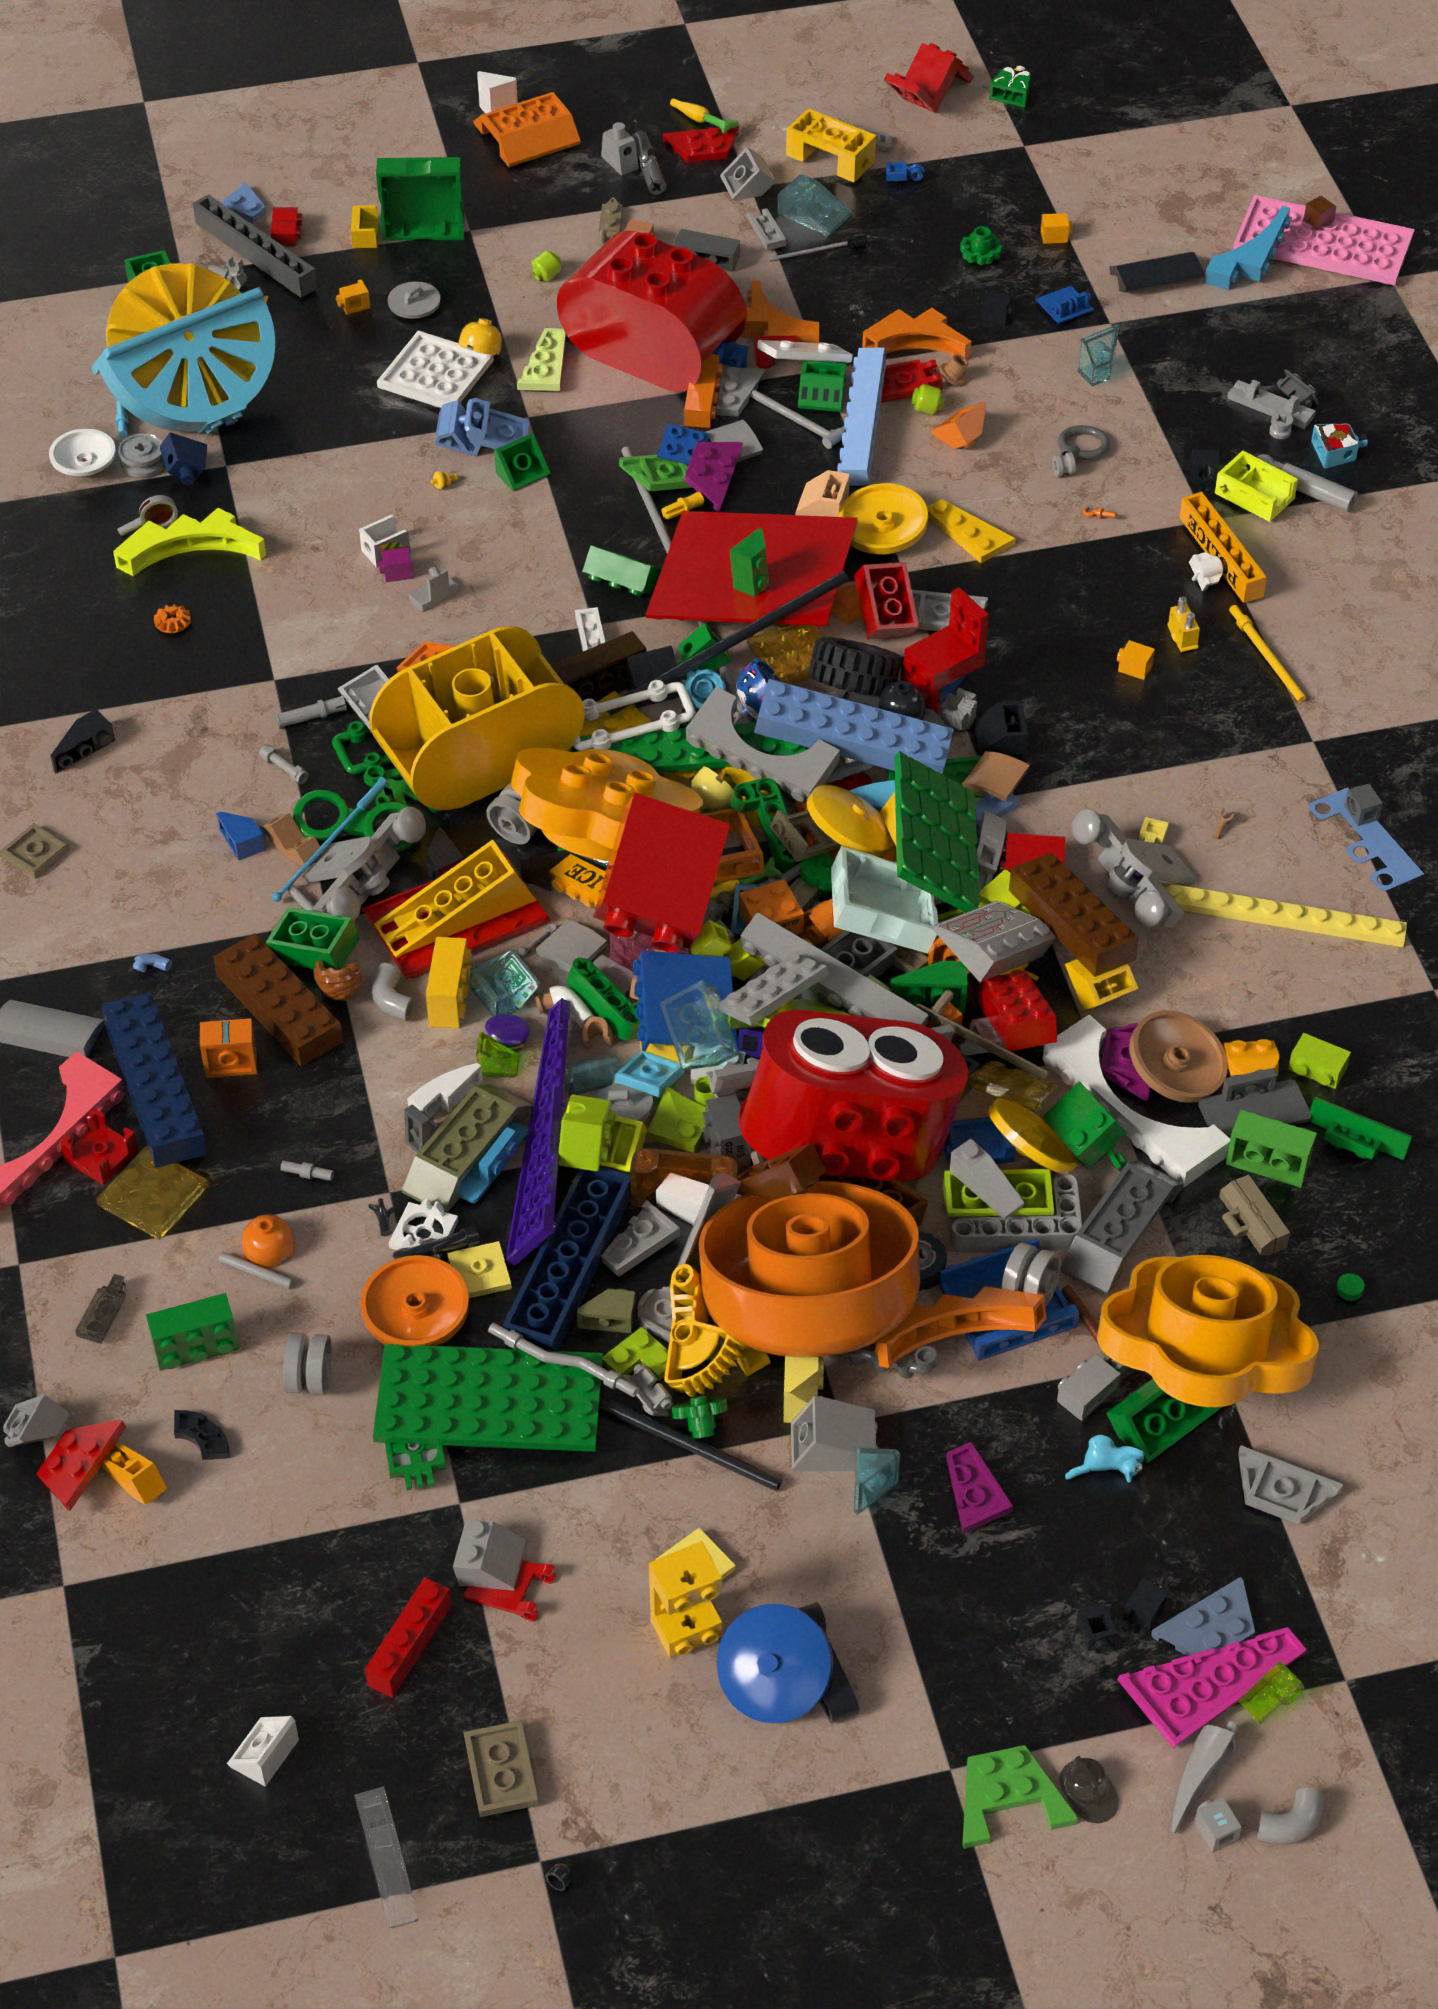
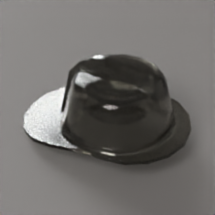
[1059,1756,1119,1824]

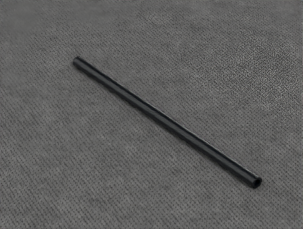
[607,571,849,716]
[490,1345,782,1492]

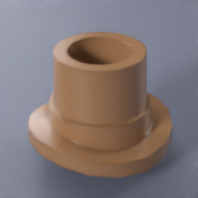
[939,354,969,386]

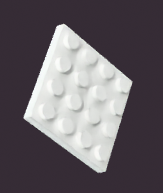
[377,331,493,408]

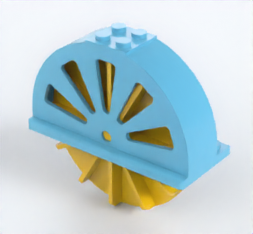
[91,263,275,434]

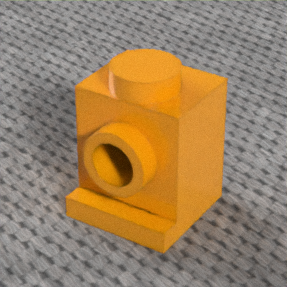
[336,279,370,315]

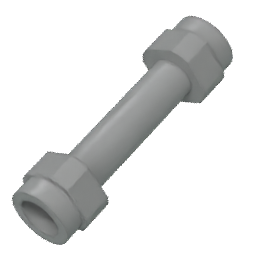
[259,744,309,784]

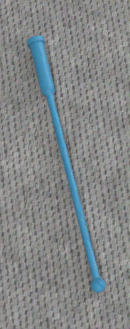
[272,777,389,902]

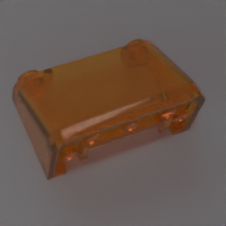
[630,1148,740,1207]

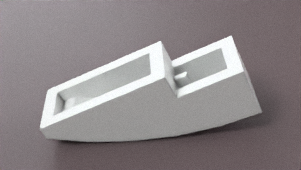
[407,1063,483,1119]

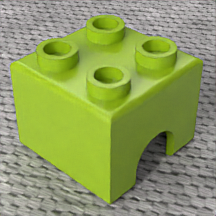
[558,1094,616,1171]

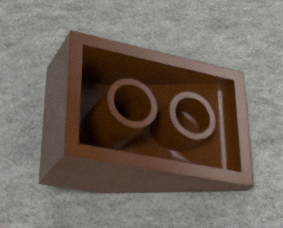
[736,1142,827,1198]

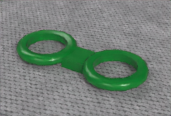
[293,790,414,853]

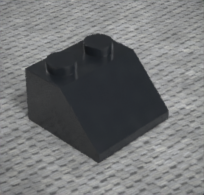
[627,645,681,708]

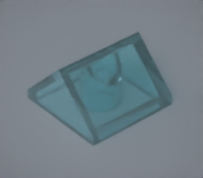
[564,1053,618,1097]
[854,1448,900,1515]

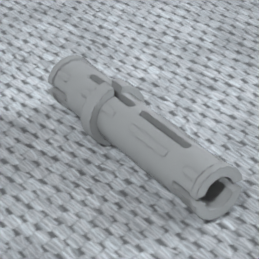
[275,696,347,729]

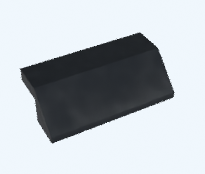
[1109,252,1205,291]

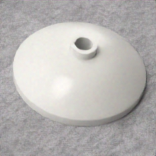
[49,429,116,477]

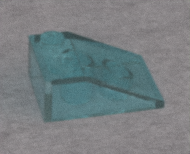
[778,174,851,236]

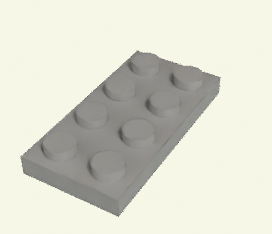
[718,953,829,1026]

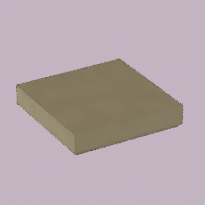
[0,823,70,879]

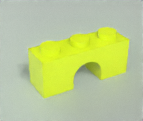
[690,920,765,981]

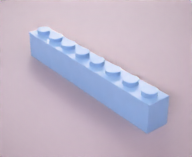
[838,348,886,486]

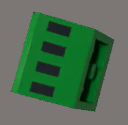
[798,360,846,412]

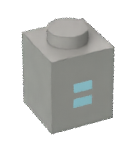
[1194,1797,1242,1853]

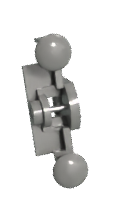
[302,807,426,921]
[1072,808,1196,928]

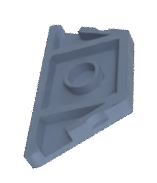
[1151,1577,1255,1655]

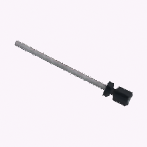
[770,234,867,261]

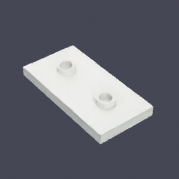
[757,340,853,363]

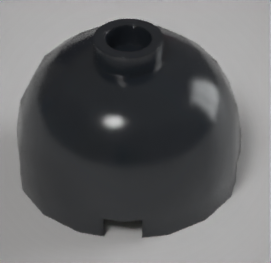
[878,680,926,720]

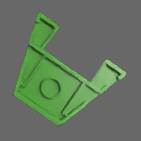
[962,1745,1077,1849]

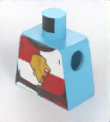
[1312,424,1367,468]

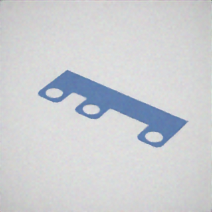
[1308,787,1424,891]

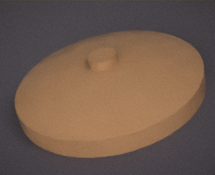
[1129,1010,1228,1102]

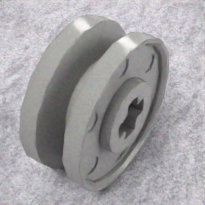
[118,433,165,478]

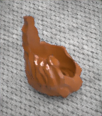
[313,960,362,1001]

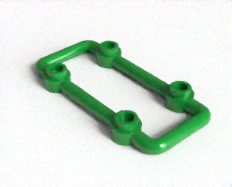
[332,721,392,774]

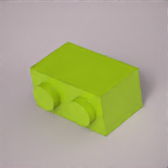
[1288,1033,1351,1089]

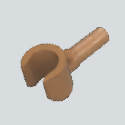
[1213,808,1234,839]

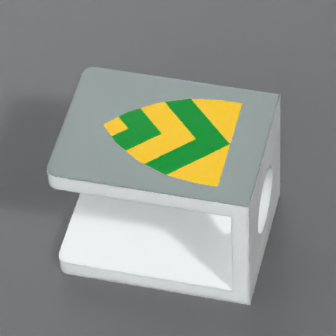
[359,515,410,567]

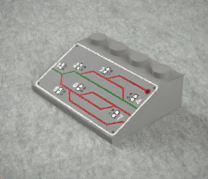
[932,901,1056,982]

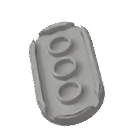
[638,1287,725,1360]

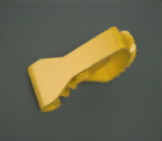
[664,1264,746,1397]

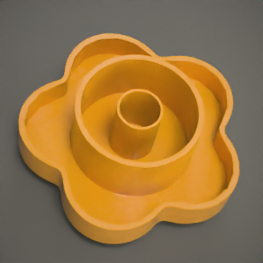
[511,747,703,861]
[1097,1255,1319,1407]

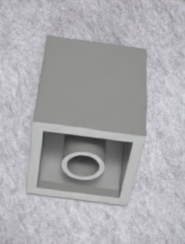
[791,1395,879,1471]

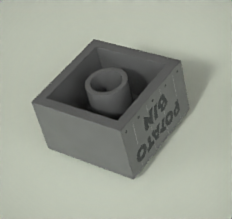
[702,1093,751,1172]

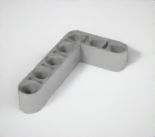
[950,1173,1082,1252]

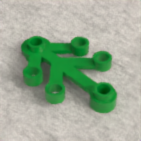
[364,765,442,813]

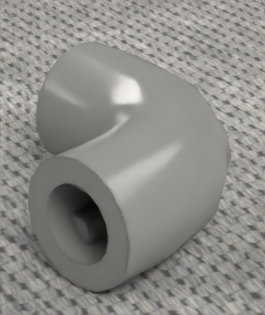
[371,963,415,1021]
[1257,1788,1325,1845]

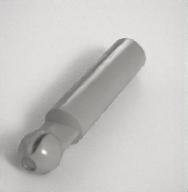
[1257,454,1358,512]

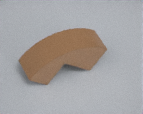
[262,813,324,866]

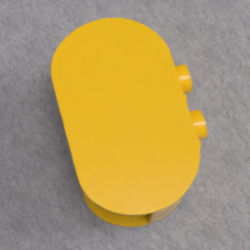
[369,626,585,810]

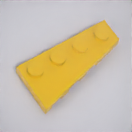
[927,499,1016,563]

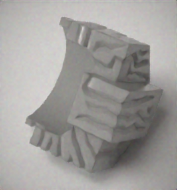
[937,688,977,731]

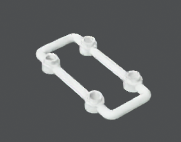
[573,680,696,751]

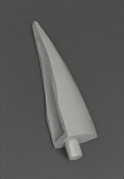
[1171,1721,1239,1835]

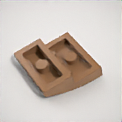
[963,751,1029,802]

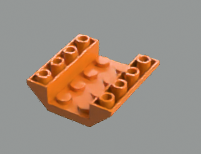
[474,92,581,167]

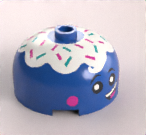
[736,658,782,720]

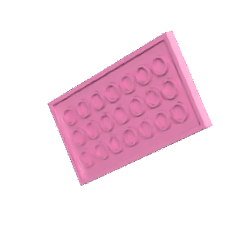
[1233,195,1414,285]

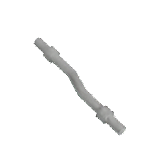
[488,1322,639,1397]

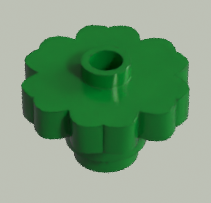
[960,226,1003,265]
[799,853,836,897]
[672,1396,728,1438]

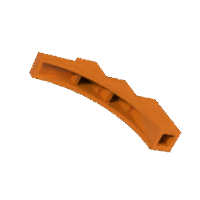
[875,1286,1046,1368]

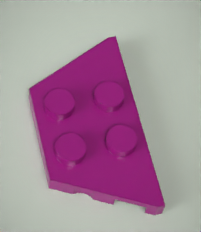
[683,442,743,511]
[1101,1023,1150,1101]

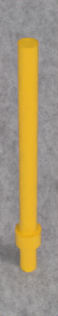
[1229,605,1306,703]

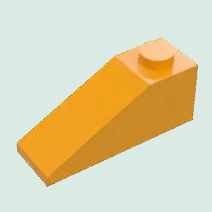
[101,1441,168,1505]

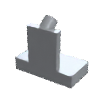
[409,565,459,612]

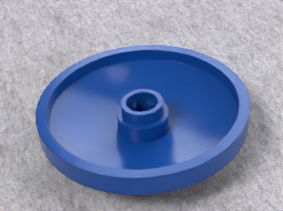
[717,1604,833,1723]

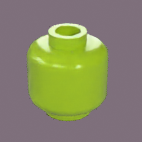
[531,251,562,282]
[911,384,945,415]

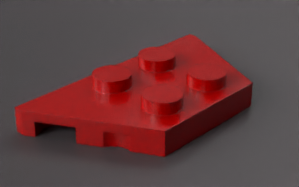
[663,126,739,163]
[36,1419,126,1511]

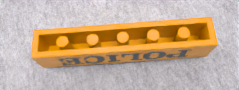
[1179,492,1267,603]
[549,854,645,935]

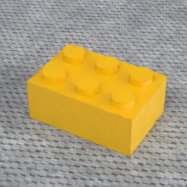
[426,937,473,1029]

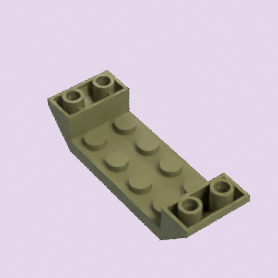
[402,1084,532,1213]

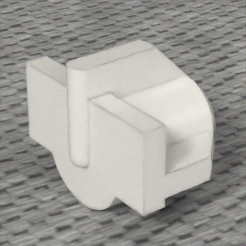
[1189,552,1224,591]

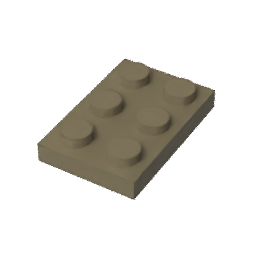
[464,1720,539,1817]

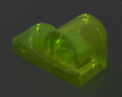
[1238,1661,1304,1725]

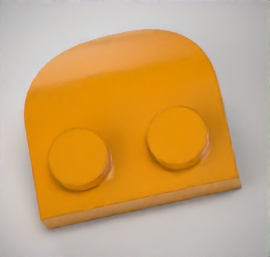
[1223,1039,1279,1077]

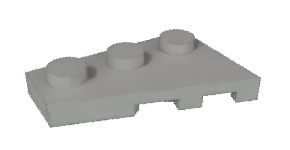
[717,366,766,417]
[601,1200,681,1277]

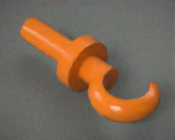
[1083,507,1117,519]

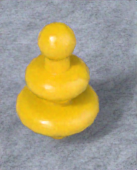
[431,471,459,490]

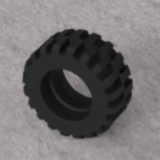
[808,637,902,696]

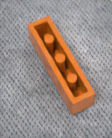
[684,354,723,428]

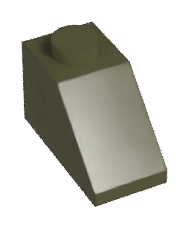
[577,1289,636,1333]

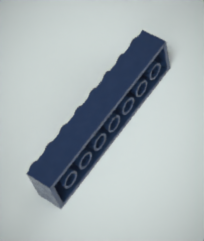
[102,992,206,1168]
[502,1166,633,1351]

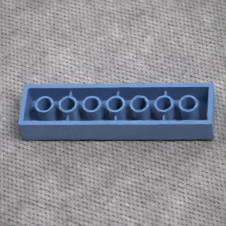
[754,679,954,774]

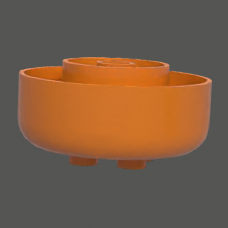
[699,1181,920,1358]

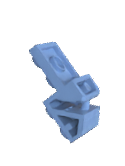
[434,398,529,456]

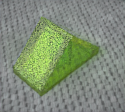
[476,1032,520,1078]

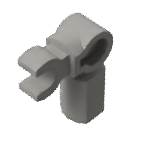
[208,255,247,290]

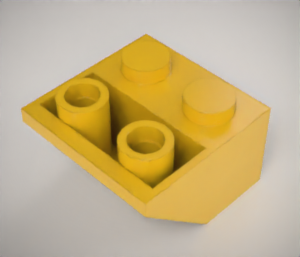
[1065,959,1139,1010]

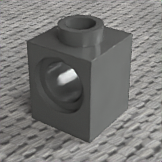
[1345,784,1383,826]

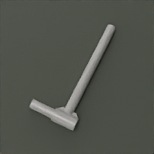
[750,390,846,449]

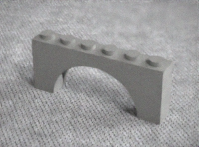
[686,686,840,803]

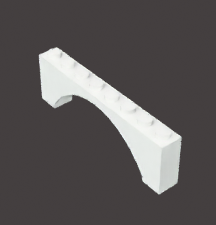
[1042,1015,1230,1187]

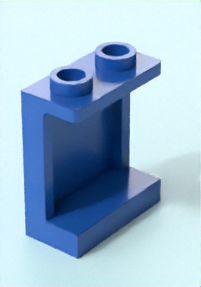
[945,1117,1016,1164]

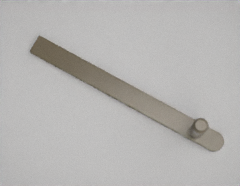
[915,990,1048,1081]

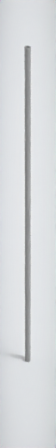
[621,447,808,847]

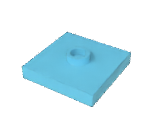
[615,1050,685,1097]

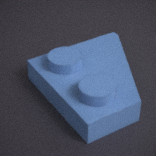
[221,183,266,224]

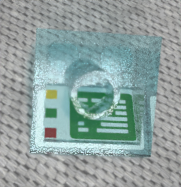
[470,949,539,1017]

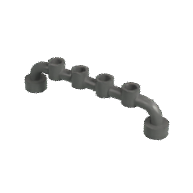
[828,1346,938,1379]

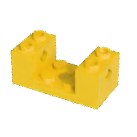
[786,108,877,182]
[649,1541,722,1658]

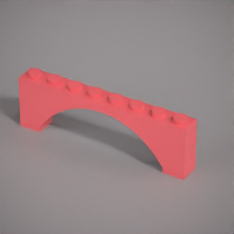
[0,1051,125,1213]

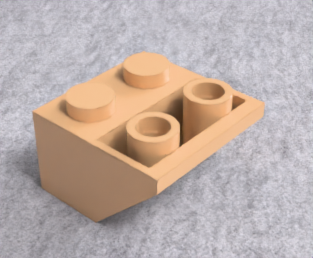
[796,470,850,517]

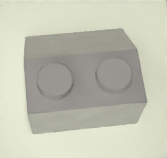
[720,147,776,201]
[453,1519,527,1591]

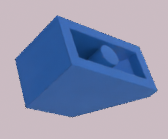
[216,812,266,861]

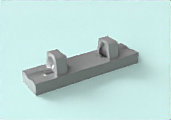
[1227,380,1315,429]

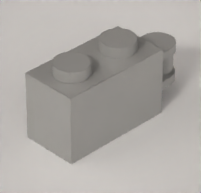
[1057,1354,1127,1421]

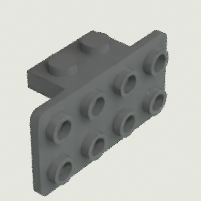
[1199,1068,1311,1138]

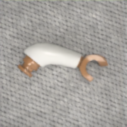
[535,986,613,1050]

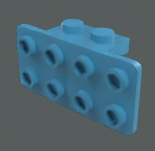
[459,1120,528,1203]

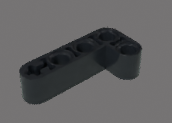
[798,1602,860,1724]

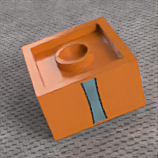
[200,1018,257,1078]

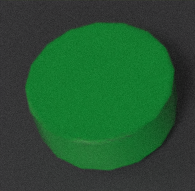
[1336,1273,1364,1301]

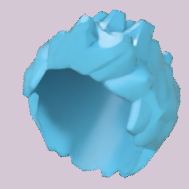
[682,669,726,708]

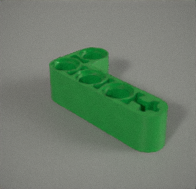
[730,778,797,872]
[567,957,640,1041]

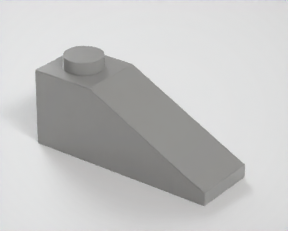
[950,1138,1024,1220]

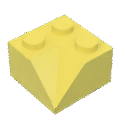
[784,1356,824,1423]

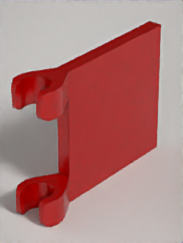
[463,1560,556,1622]

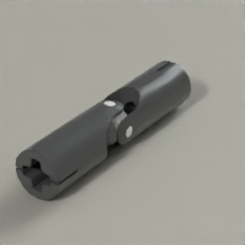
[632,131,666,195]

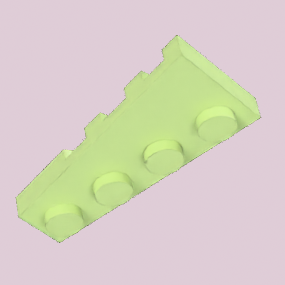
[517,328,566,391]

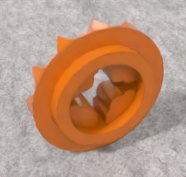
[154,604,191,633]

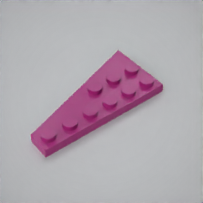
[1117,1627,1307,1749]

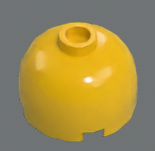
[458,318,502,355]

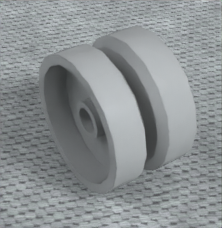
[486,783,540,844]
[1002,1243,1061,1307]
[283,1332,332,1395]

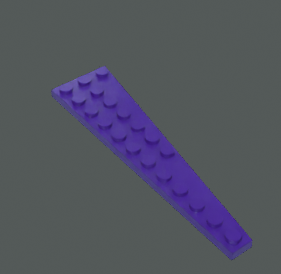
[505,998,570,1266]

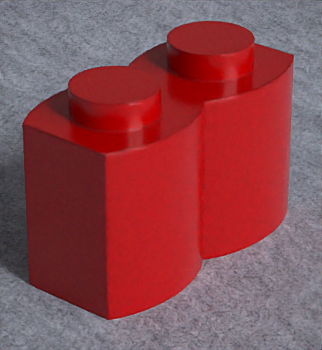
[271,207,303,245]

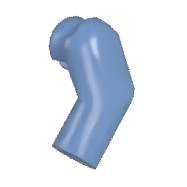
[133,954,172,972]

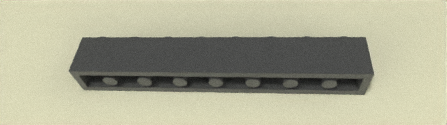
[193,194,317,298]

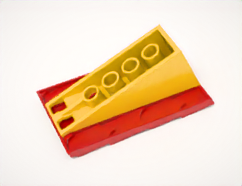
[362,840,551,979]

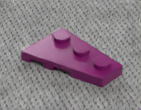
[946,1442,1013,1534]

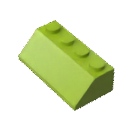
[943,1169,1054,1217]

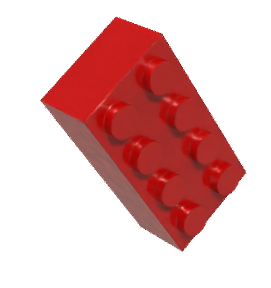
[977,970,1057,1051]

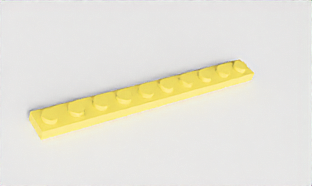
[1161,882,1407,947]

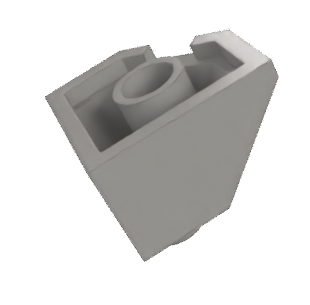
[3,1394,69,1447]

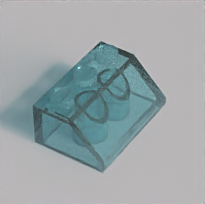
[660,980,739,1071]

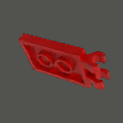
[881,359,943,403]

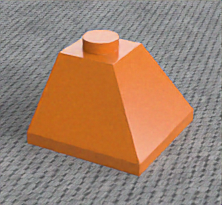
[930,401,986,449]

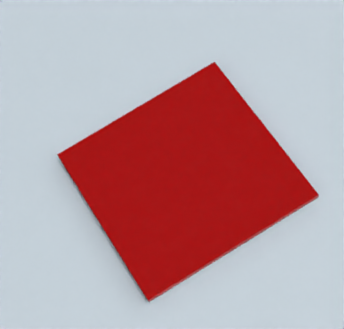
[646,511,858,627]

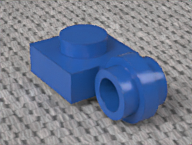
[886,162,925,182]

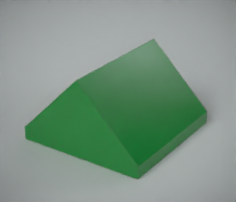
[494,433,551,491]

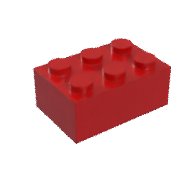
[854,562,919,640]

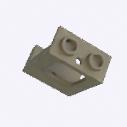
[770,810,842,862]

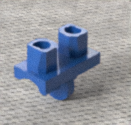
[711,340,749,368]

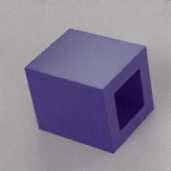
[736,1028,763,1060]

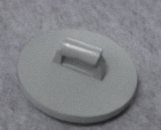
[388,282,440,319]
[594,1083,654,1122]

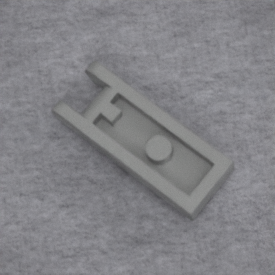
[747,208,786,250]

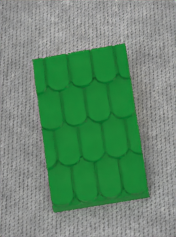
[879,751,980,913]

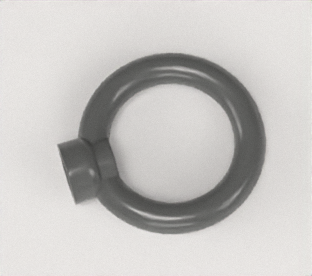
[1058,425,1110,462]

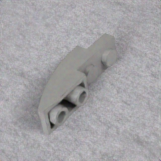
[976,811,1007,892]

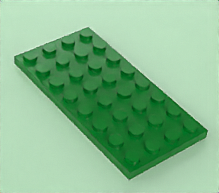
[373,1344,603,1452]

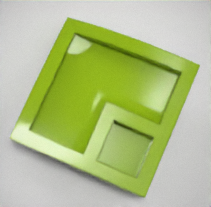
[646,1086,706,1153]

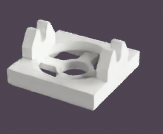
[389,1198,458,1259]

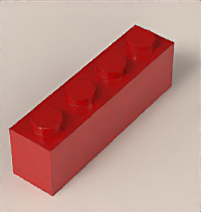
[365,1577,451,1698]

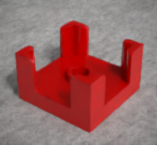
[60,1109,138,1185]

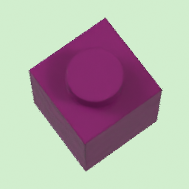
[378,547,413,582]

